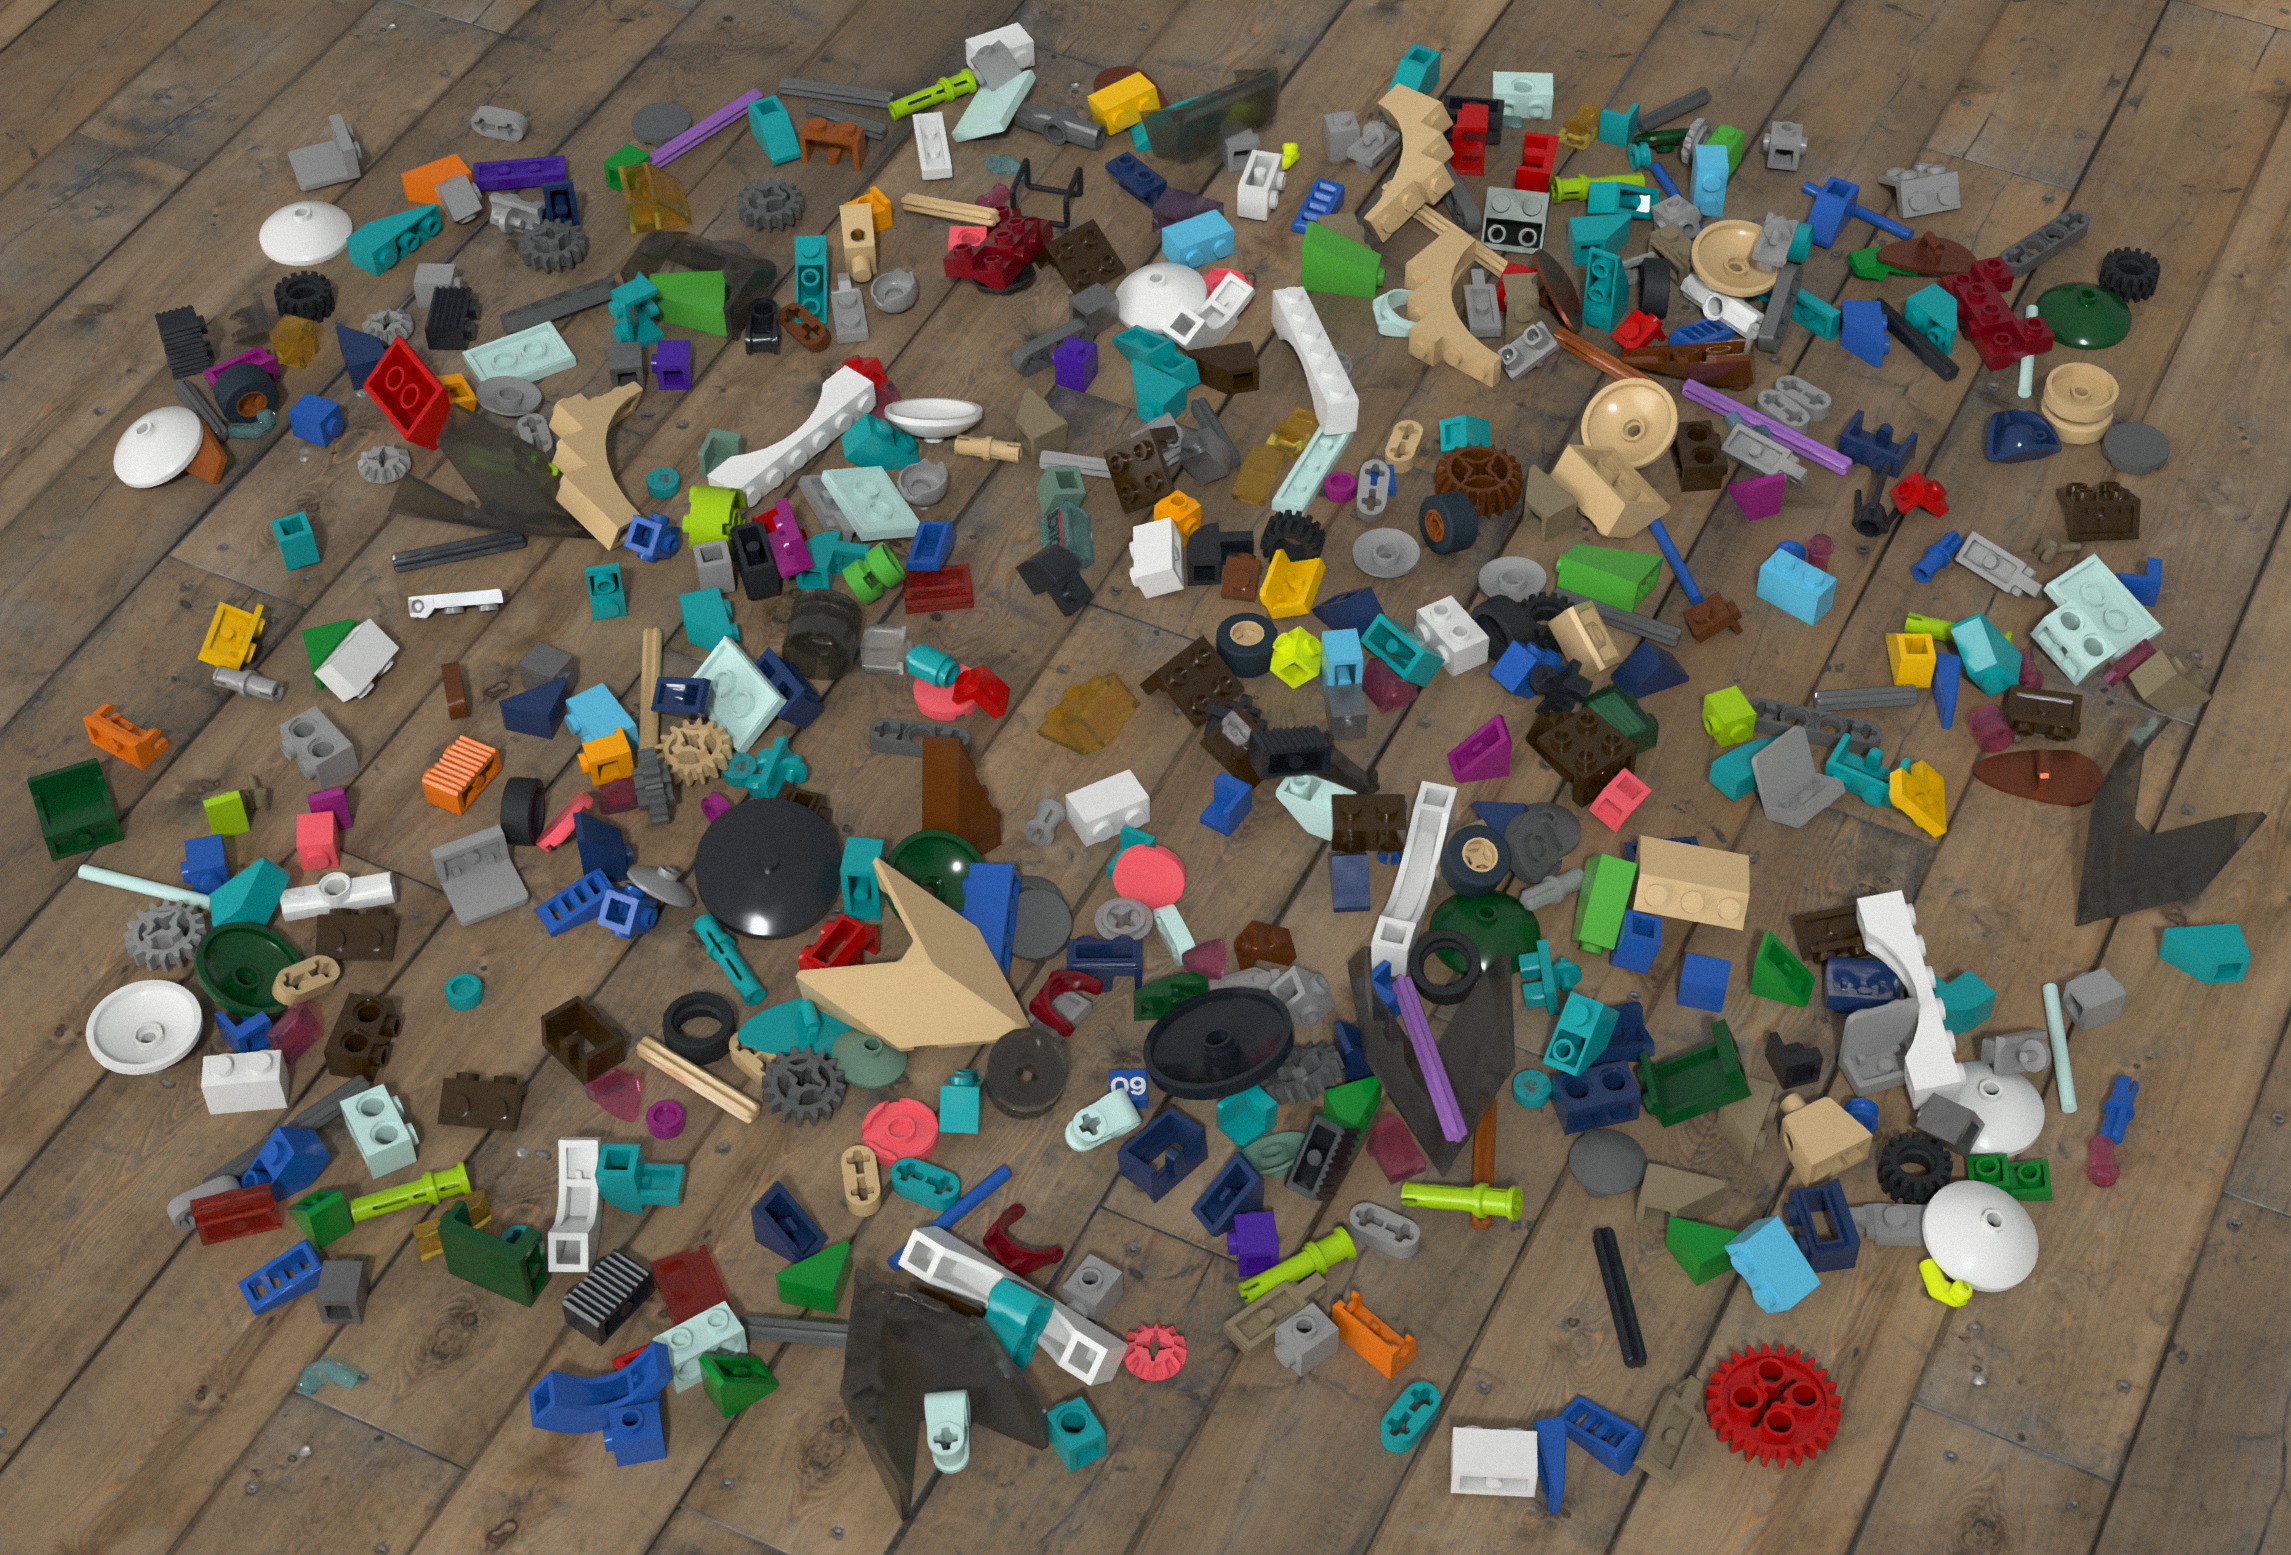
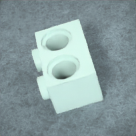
[2030,599,2119,686]
[340,1084,419,1180]
[653,1301,749,1394]

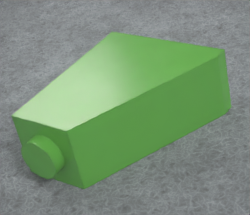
[1301,221,1386,299]
[649,270,728,336]
[1556,544,1664,613]
[1571,853,1637,956]

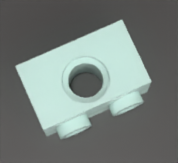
[1491,71,1553,119]

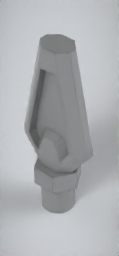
[1208,966,1288,992]

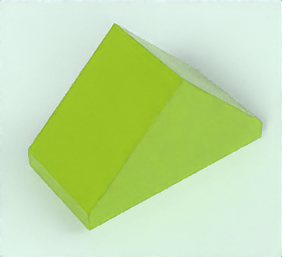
[202,789,251,839]

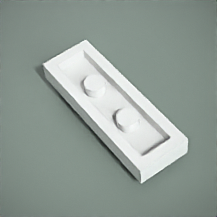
[912,112,953,180]

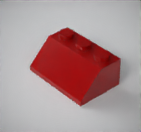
[362,335,453,451]

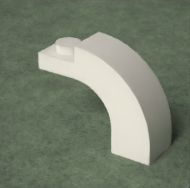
[1161,272,1256,351]
[548,1137,603,1272]

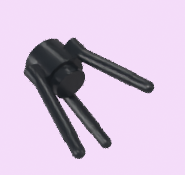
[1852,460,1901,537]

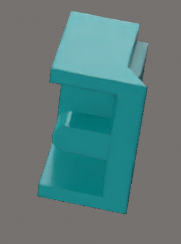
[608,271,664,348]
[1825,733,1911,808]

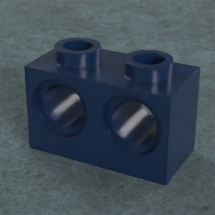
[1550,1060,1642,1135]

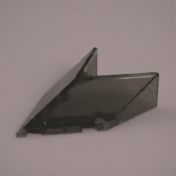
[387,402,597,540]
[2075,715,2267,926]
[1347,946,1515,1178]
[840,1267,1049,1522]

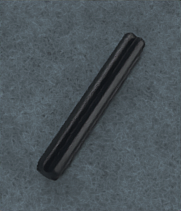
[1872,297,1959,381]
[392,528,526,573]
[1593,1227,1647,1369]

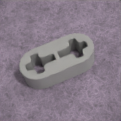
[471,106,529,142]
[1775,375,1831,421]
[1756,389,1810,435]
[517,413,555,462]
[1356,459,1390,523]
[167,1175,245,1231]
[1348,1202,1420,1259]

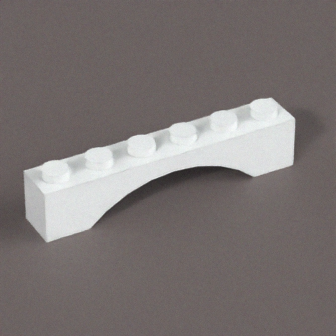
[1271,286,1359,436]
[707,365,877,515]
[1369,781,1458,977]
[1856,890,1966,1110]
[898,1226,1129,1386]

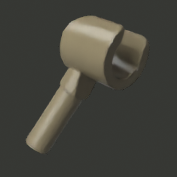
[2034,537,2081,563]
[245,775,269,812]

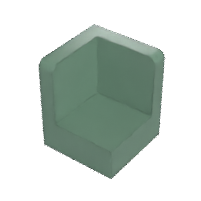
[698,428,744,479]

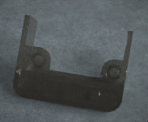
[1140,67,1281,161]
[620,230,779,341]

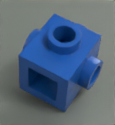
[624,512,680,563]
[597,883,658,939]

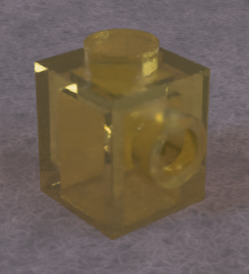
[269,314,320,369]

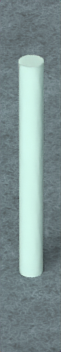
[2018,305,2038,398]
[78,864,211,911]
[2042,983,2077,1113]

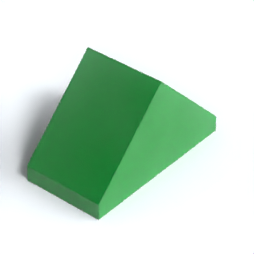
[302,619,357,690]
[1749,930,1816,1008]
[1323,1075,1383,1158]
[287,1187,353,1250]
[1665,1216,1741,1286]
[775,1240,853,1314]
[698,1353,779,1419]

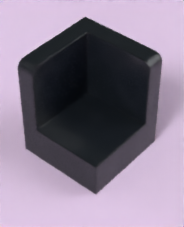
[1765,1032,1823,1090]

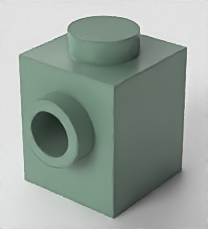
[1036,466,1086,517]

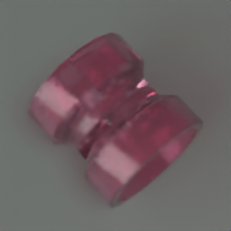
[1968,704,2015,753]

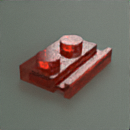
[902,563,974,614]
[190,1182,282,1246]
[650,1245,732,1327]

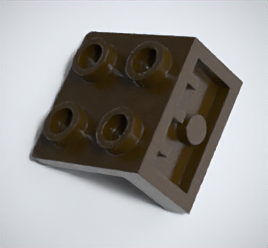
[1034,219,1126,295]
[1103,425,1179,514]
[2056,481,2141,541]
[1140,635,1245,728]
[1537,707,1637,808]

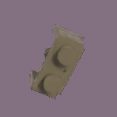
[1648,223,1694,299]
[1500,272,1540,346]

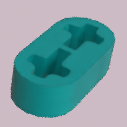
[890,1157,961,1211]
[1380,1382,1441,1453]

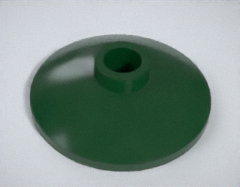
[1634,128,1690,152]

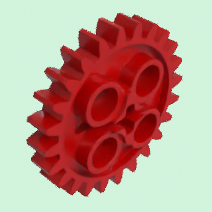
[1705,1343,1842,1469]

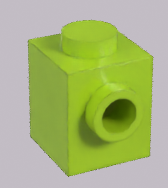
[1701,685,1757,748]

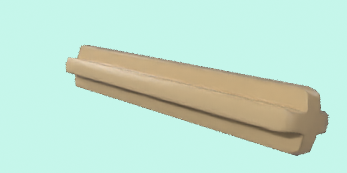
[901,193,1001,227]
[636,1036,761,1124]

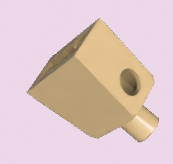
[839,203,877,282]
[1779,1093,1873,1187]

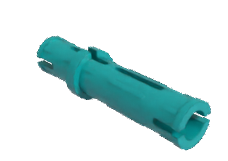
[693,914,767,1007]

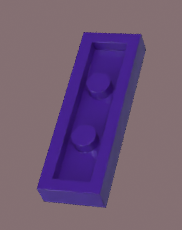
[473,155,567,191]

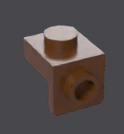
[1221,553,1263,603]
[1683,591,1743,643]
[1234,920,1297,970]

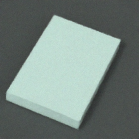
[951,70,1036,143]
[462,321,577,384]
[821,466,920,541]
[2043,554,2164,666]
[692,636,788,753]

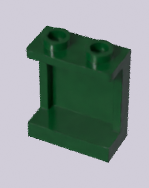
[27,758,124,862]
[1637,1019,1752,1128]
[437,1199,552,1308]

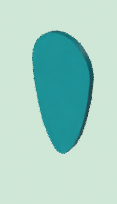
[738,997,853,1057]

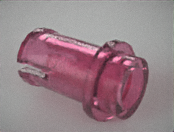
[975,183,1010,208]
[1807,534,1834,573]
[2018,649,2044,689]
[2087,1136,2120,1188]

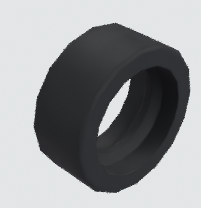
[1639,257,1670,319]
[1471,594,1534,662]
[500,777,546,846]
[1409,929,1482,1006]
[662,992,737,1065]

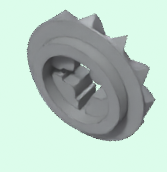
[1681,117,1712,166]
[362,307,414,346]
[357,442,411,484]
[1094,897,1153,940]

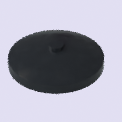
[695,798,842,940]
[1143,987,1295,1100]

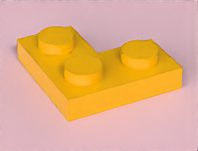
[1889,760,1947,838]

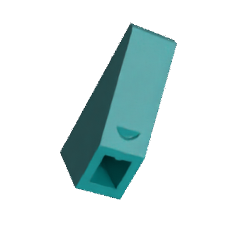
[346,203,443,277]
[795,235,829,325]
[1582,246,1630,333]

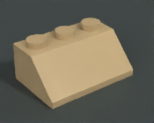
[1550,444,1671,539]
[1626,835,1750,931]

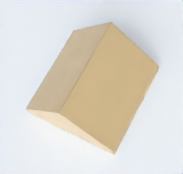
[1547,600,1624,679]

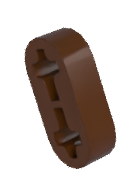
[779,303,831,353]
[441,662,468,720]

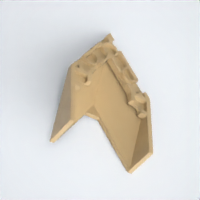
[795,857,1037,1052]

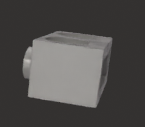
[279,706,359,789]

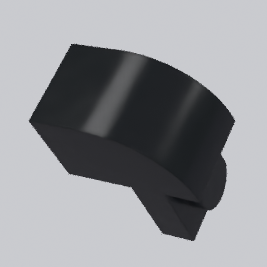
[1187,523,1254,586]
[1015,544,1095,617]

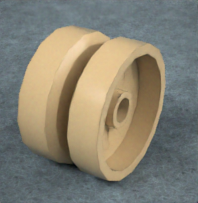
[2039,362,2119,445]

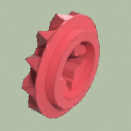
[1123,1320,1187,1381]

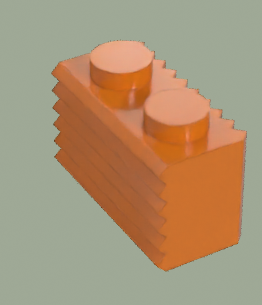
[422,735,502,817]

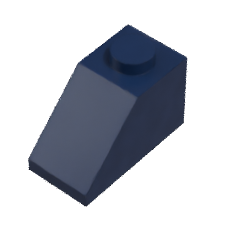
[542,179,580,226]
[336,325,387,391]
[1312,586,1385,639]
[573,812,634,883]

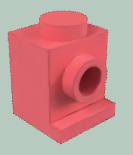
[1588,767,1652,833]

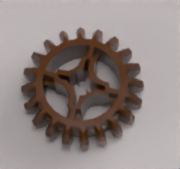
[1433,442,1524,520]

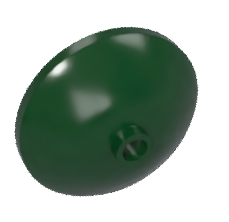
[2036,282,2132,350]
[884,829,985,923]
[1429,890,1541,979]
[194,922,302,1018]

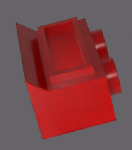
[1450,104,1489,176]
[1515,132,1560,193]
[798,913,880,970]

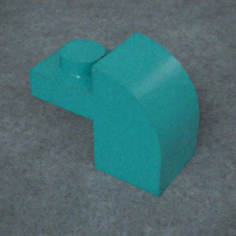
[796,531,871,593]
[1904,970,1997,1034]
[595,1143,686,1214]

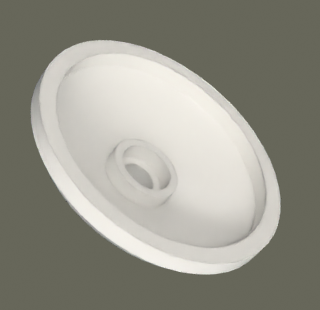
[259,201,353,266]
[1115,262,1208,334]
[884,398,983,443]
[113,406,204,488]
[86,980,203,1075]
[1955,1061,2045,1158]
[1922,1180,2039,1292]

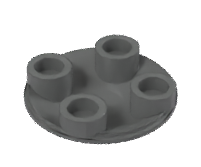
[1569,1130,1647,1198]

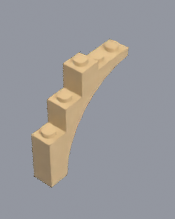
[1363,83,1455,243]
[1404,227,1502,387]
[549,381,643,551]

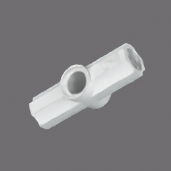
[1680,271,1765,340]
[280,871,397,922]

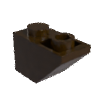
[1188,341,1259,395]

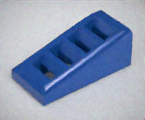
[1291,177,1345,234]
[1669,317,1735,345]
[905,521,956,571]
[1931,652,1962,730]
[535,868,614,937]
[238,1238,323,1316]
[1557,1394,1645,1476]
[1532,1416,1567,1514]

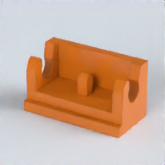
[83,702,169,770]
[1331,1290,1418,1380]

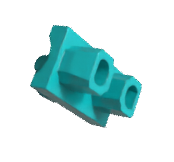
[745,736,808,798]
[1518,939,1582,1016]

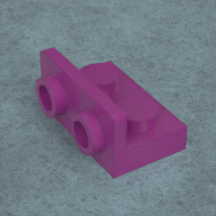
[767,497,814,578]

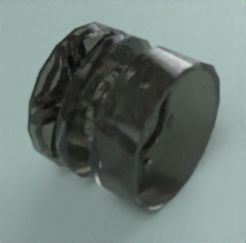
[782,588,863,681]
[985,1027,1069,1121]

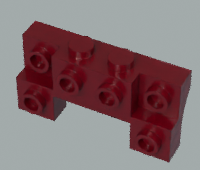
[943,205,1053,289]
[1939,256,2055,371]

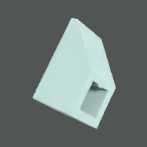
[1276,775,1357,841]

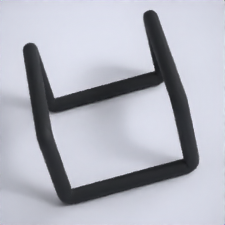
[1010,158,1083,229]

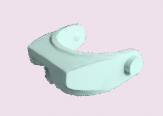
[1372,289,1417,337]

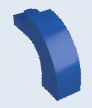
[529,1341,672,1434]

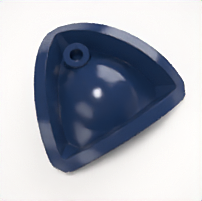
[1986,409,2062,464]

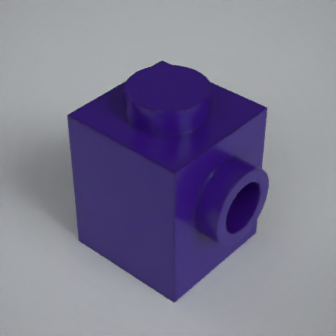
[1052,336,1098,393]
[651,340,693,390]
[1227,1211,1279,1277]

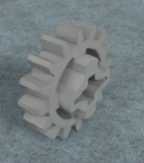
[123,899,207,972]

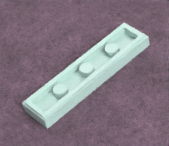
[1271,426,1354,517]

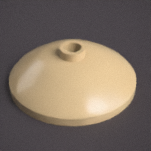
[1691,220,1787,297]
[1581,378,1679,470]

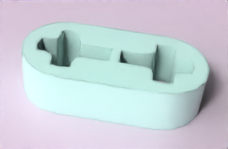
[1153,903,1198,967]

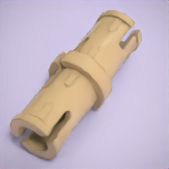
[954,434,1023,464]

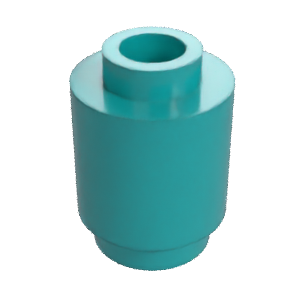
[906,643,960,688]

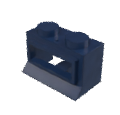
[1838,409,1918,478]
[755,647,824,729]
[1066,935,1142,993]
[1117,1107,1208,1204]
[1783,1177,1861,1273]

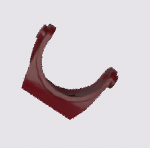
[1029,970,1104,1037]
[982,1203,1064,1276]

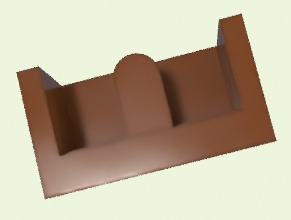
[799,117,869,171]

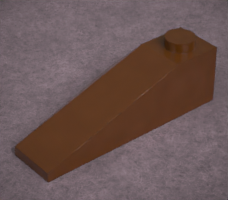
[1621,338,1756,390]
[922,735,1003,856]

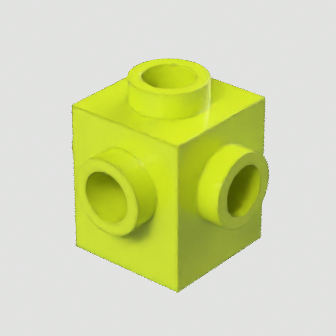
[1270,626,1321,689]

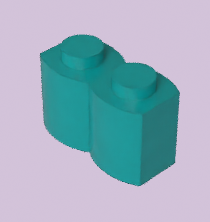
[969,1277,1055,1375]

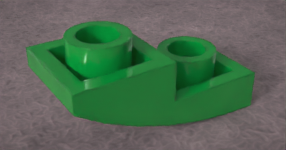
[1847,247,1918,281]
[1967,1153,2053,1201]

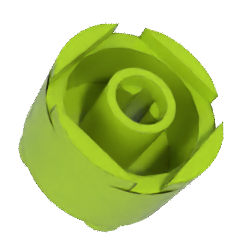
[682,485,746,555]

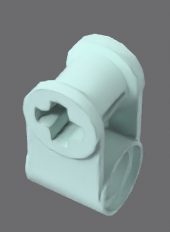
[1065,1088,1143,1152]
[924,1389,971,1474]

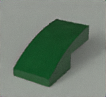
[1133,970,1208,1021]

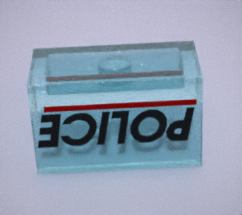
[1039,500,1095,569]

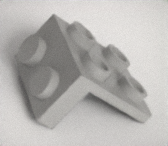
[288,113,362,191]
[1877,162,1961,219]
[1751,725,1846,828]
[430,824,529,926]
[1838,997,1920,1098]

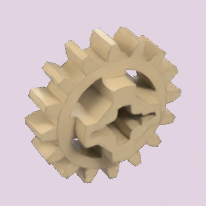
[655,718,733,786]

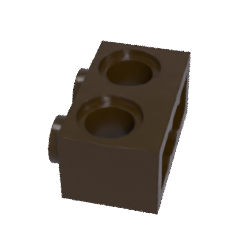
[1669,420,1728,492]
[323,993,401,1082]

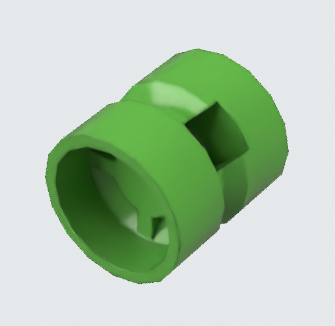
[842,542,907,605]

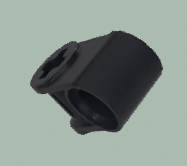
[745,297,780,355]

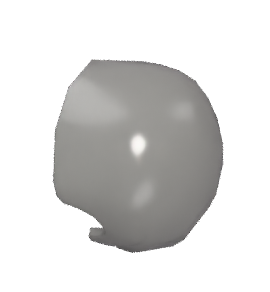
[870,267,918,313]
[897,458,949,506]

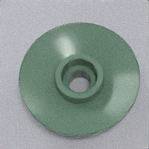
[831,1028,907,1089]
[1241,1132,1305,1178]

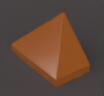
[184,419,228,484]

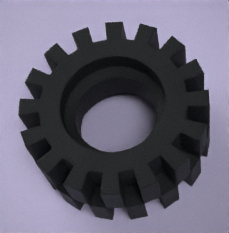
[2099,247,2161,303]
[274,271,335,327]
[1260,510,1326,564]
[1520,592,1575,654]
[1877,1132,1953,1205]

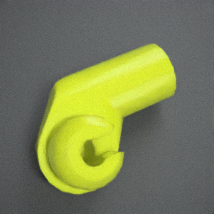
[1282,142,1300,171]
[1919,1258,1973,1307]

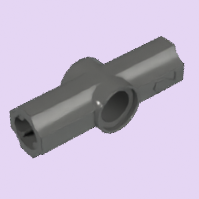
[1015,101,1107,151]

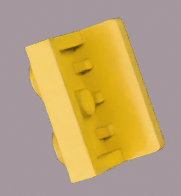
[1259,549,1326,619]
[198,602,266,670]

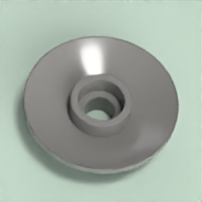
[476,376,542,416]
[1352,528,1420,578]
[1478,556,1547,602]
[627,864,695,908]

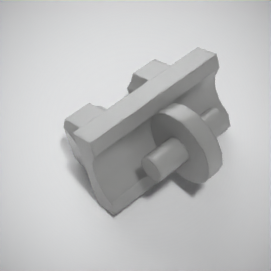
[1347,120,1402,175]
[489,192,547,234]
[1752,212,1799,273]
[1498,320,1561,382]
[1981,1029,2051,1076]

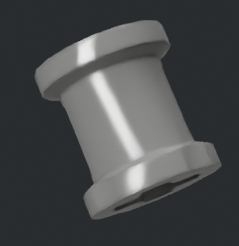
[1023,798,1067,846]

